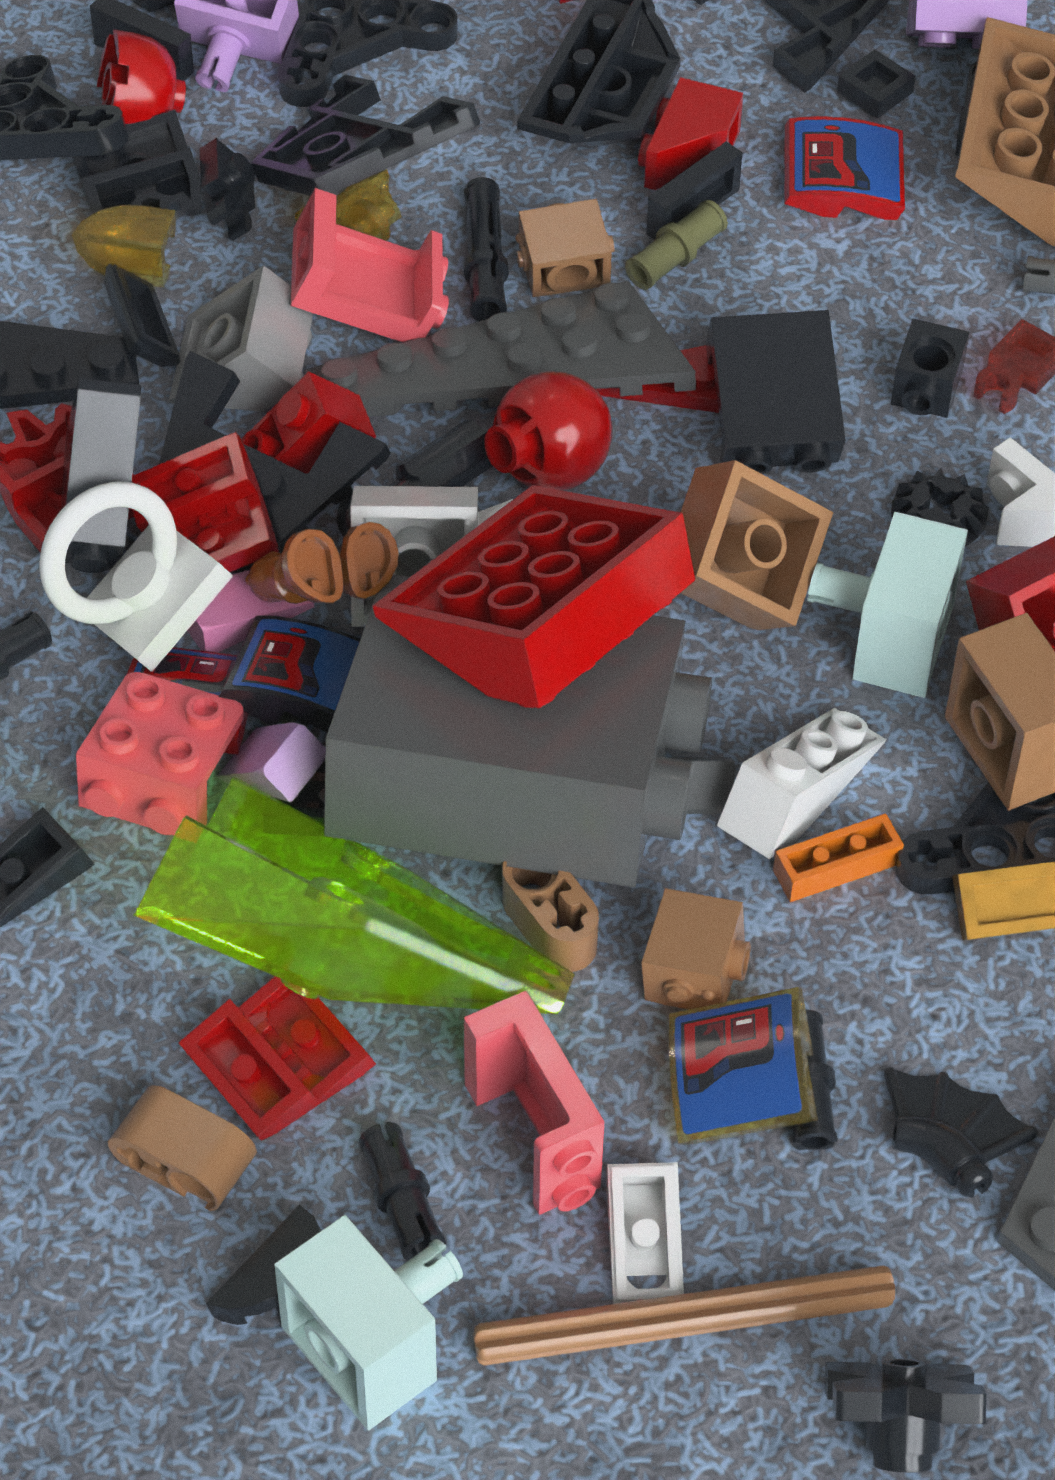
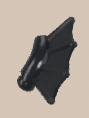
[884,1067,1038,1198]

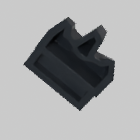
[72,110,202,245]

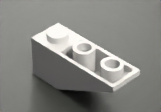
[717,708,886,859]

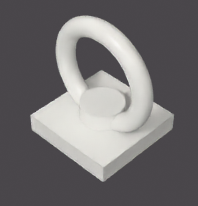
[39,481,233,672]

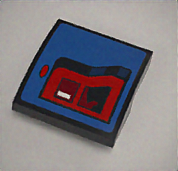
[219,616,360,733]

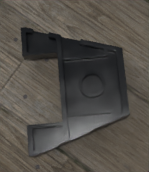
[694,0,890,93]
[250,74,480,196]
[159,351,391,573]

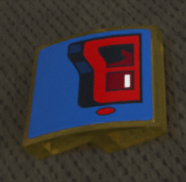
[669,987,818,1145]

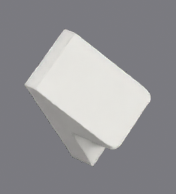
[987,437,1055,547]

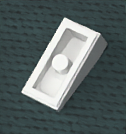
[606,1162,684,1304]

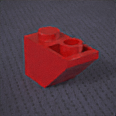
[638,77,743,190]
[241,371,376,474]

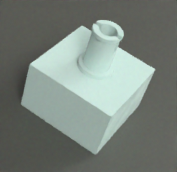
[807,512,968,698]
[274,1215,463,1431]

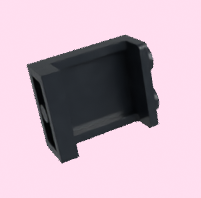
[706,310,846,474]

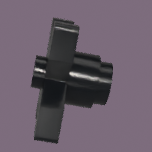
[825,1359,987,1473]

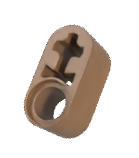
[502,861,599,972]
[108,1085,257,1211]

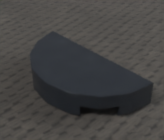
[206,1204,321,1325]

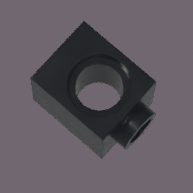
[891,318,970,418]

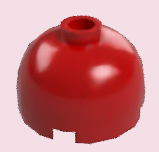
[97,30,186,124]

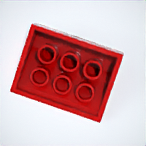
[372,485,695,709]

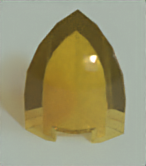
[71,205,176,288]

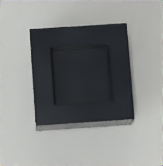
[837,49,916,118]

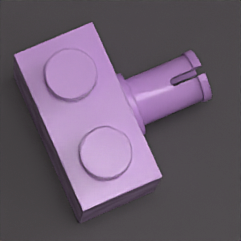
[174,0,299,92]

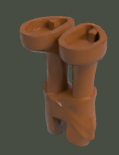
[245,522,399,604]

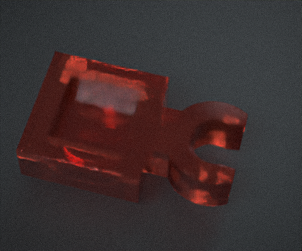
[973,319,1055,414]

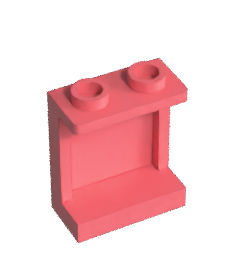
[291,188,449,342]
[464,991,604,1215]

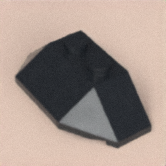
[517,0,680,148]

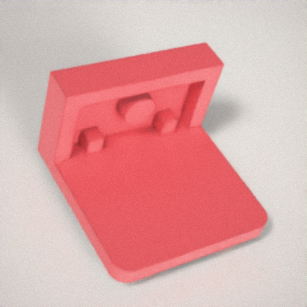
[76,672,243,842]

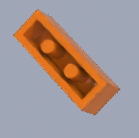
[773,813,904,902]

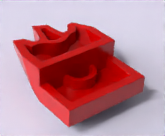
[0,403,134,553]

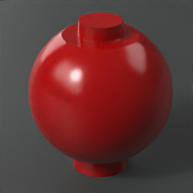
[485,371,613,491]

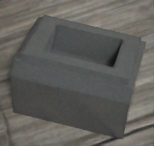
[668,757,735,814]

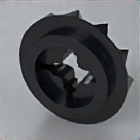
[891,468,989,546]

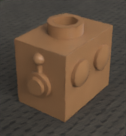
[515,198,615,297]
[642,888,751,1012]

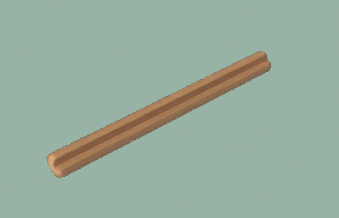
[473,1265,895,1366]

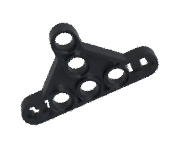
[278,0,458,107]
[0,55,129,160]
[896,782,1055,895]

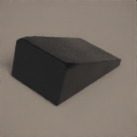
[0,807,95,927]

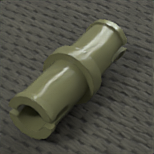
[625,200,728,290]

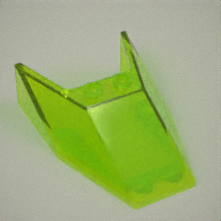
[134,777,575,1014]

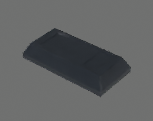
[104,263,181,367]

